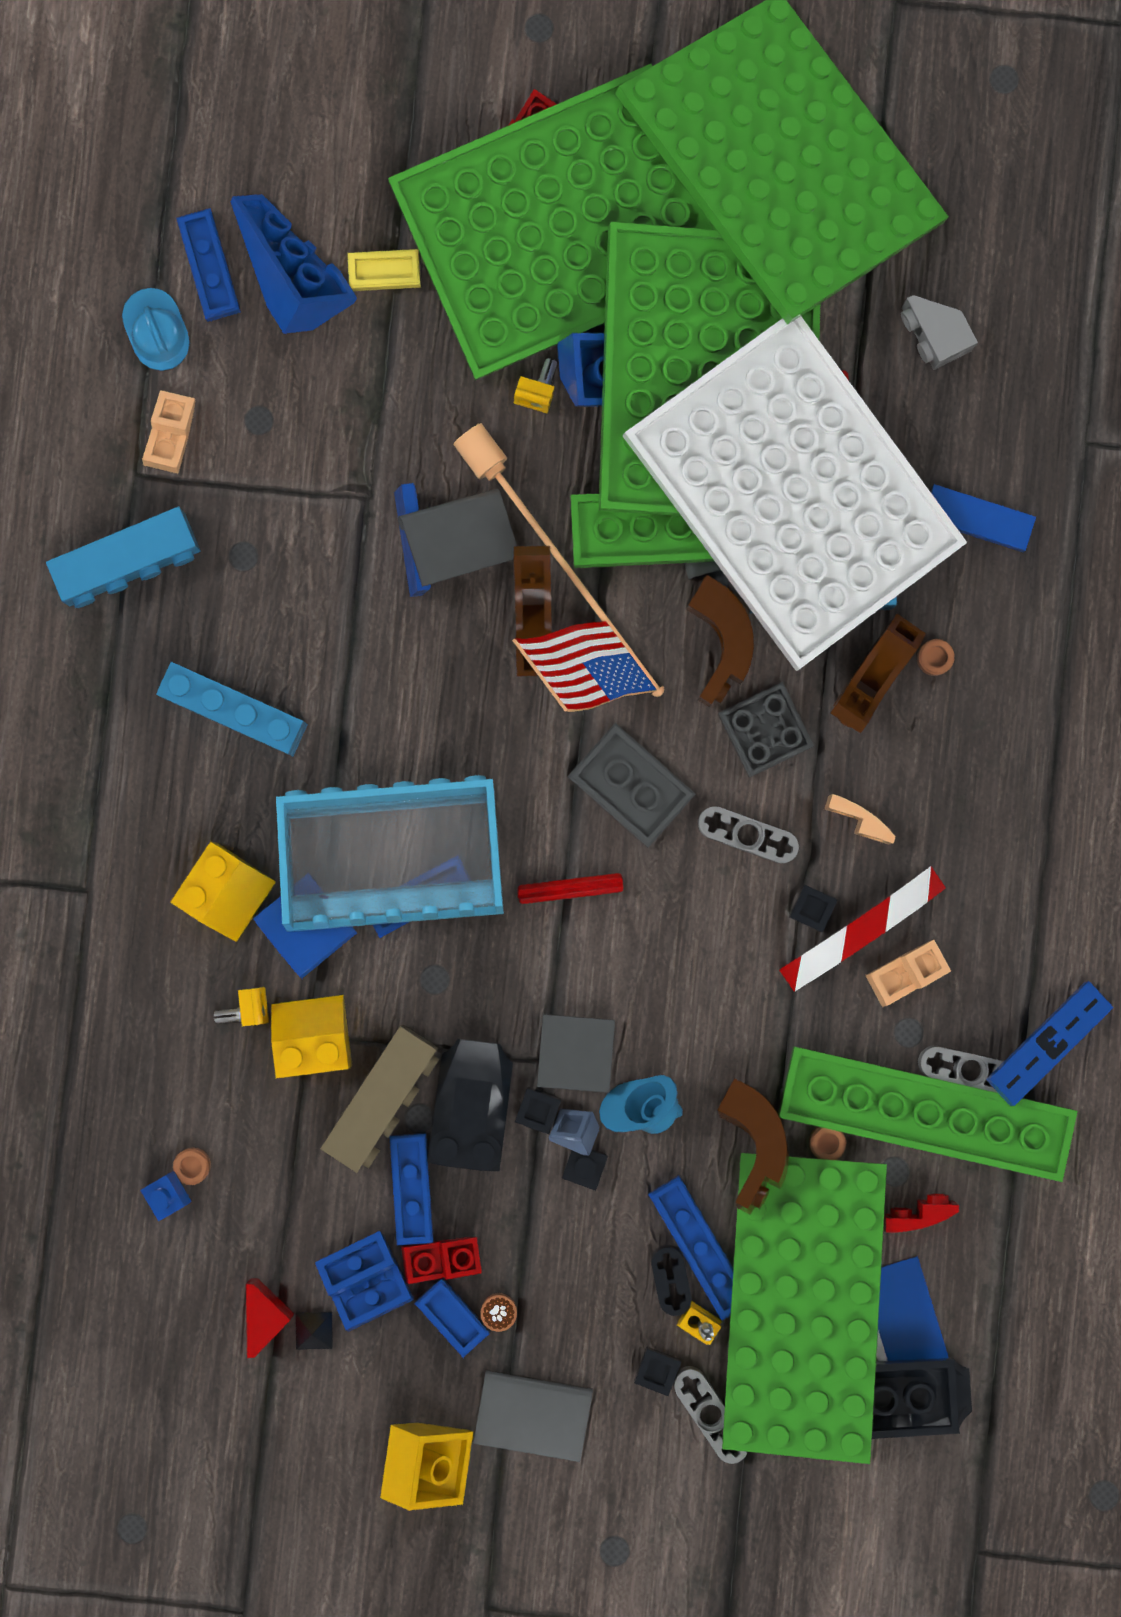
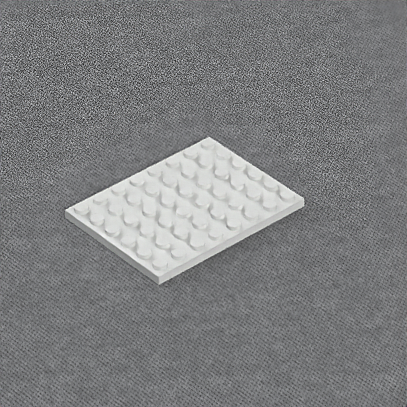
[623,316,967,671]

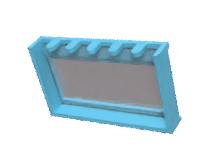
[276,775,504,932]

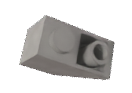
[901,295,978,370]

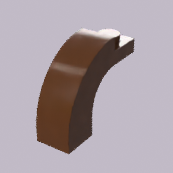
[514,546,552,676]
[686,575,754,708]
[831,613,926,734]
[717,1078,789,1215]

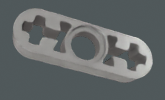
[698,806,799,864]
[918,1046,1004,1093]
[674,1366,747,1464]

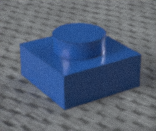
[140,1170,192,1222]

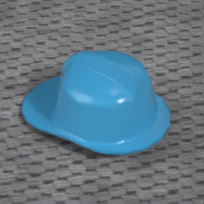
[122,288,190,371]
[599,1075,683,1134]

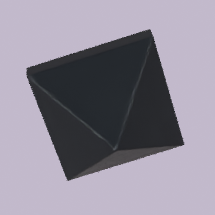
[296,1312,333,1350]

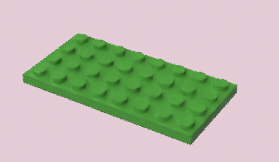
[722,1153,887,1464]

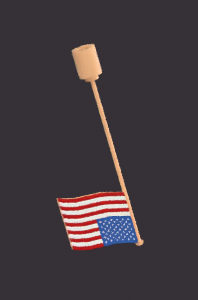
[453,423,664,712]

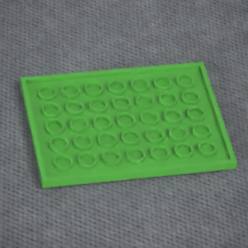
[615,0,949,325]
[388,63,716,381]
[598,222,820,516]

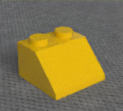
[170,841,276,942]
[271,995,352,1078]
[380,1423,473,1511]

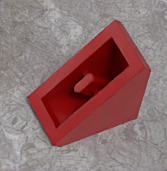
[246,1278,294,1358]

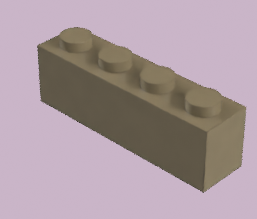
[320,1024,439,1173]

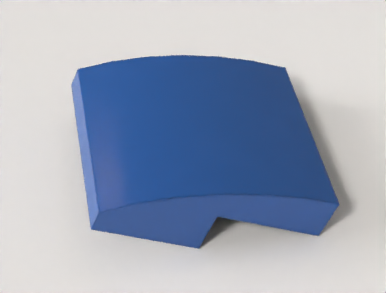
[253,873,357,978]
[315,1231,414,1332]

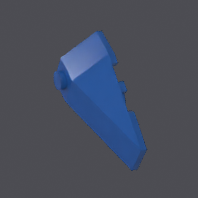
[230,194,357,334]
[557,333,604,407]

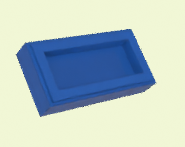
[415,1278,490,1357]

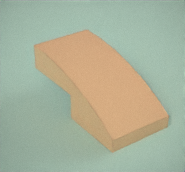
[142,390,196,474]
[824,794,896,844]
[865,940,951,1007]

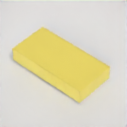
[348,249,421,291]

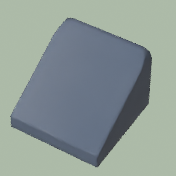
[549,1109,599,1156]

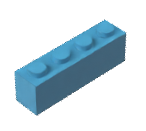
[46,506,201,608]
[156,662,308,757]

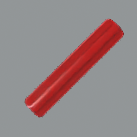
[517,873,624,904]

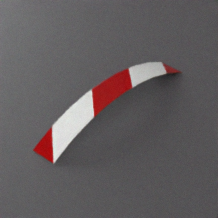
[779,866,946,992]

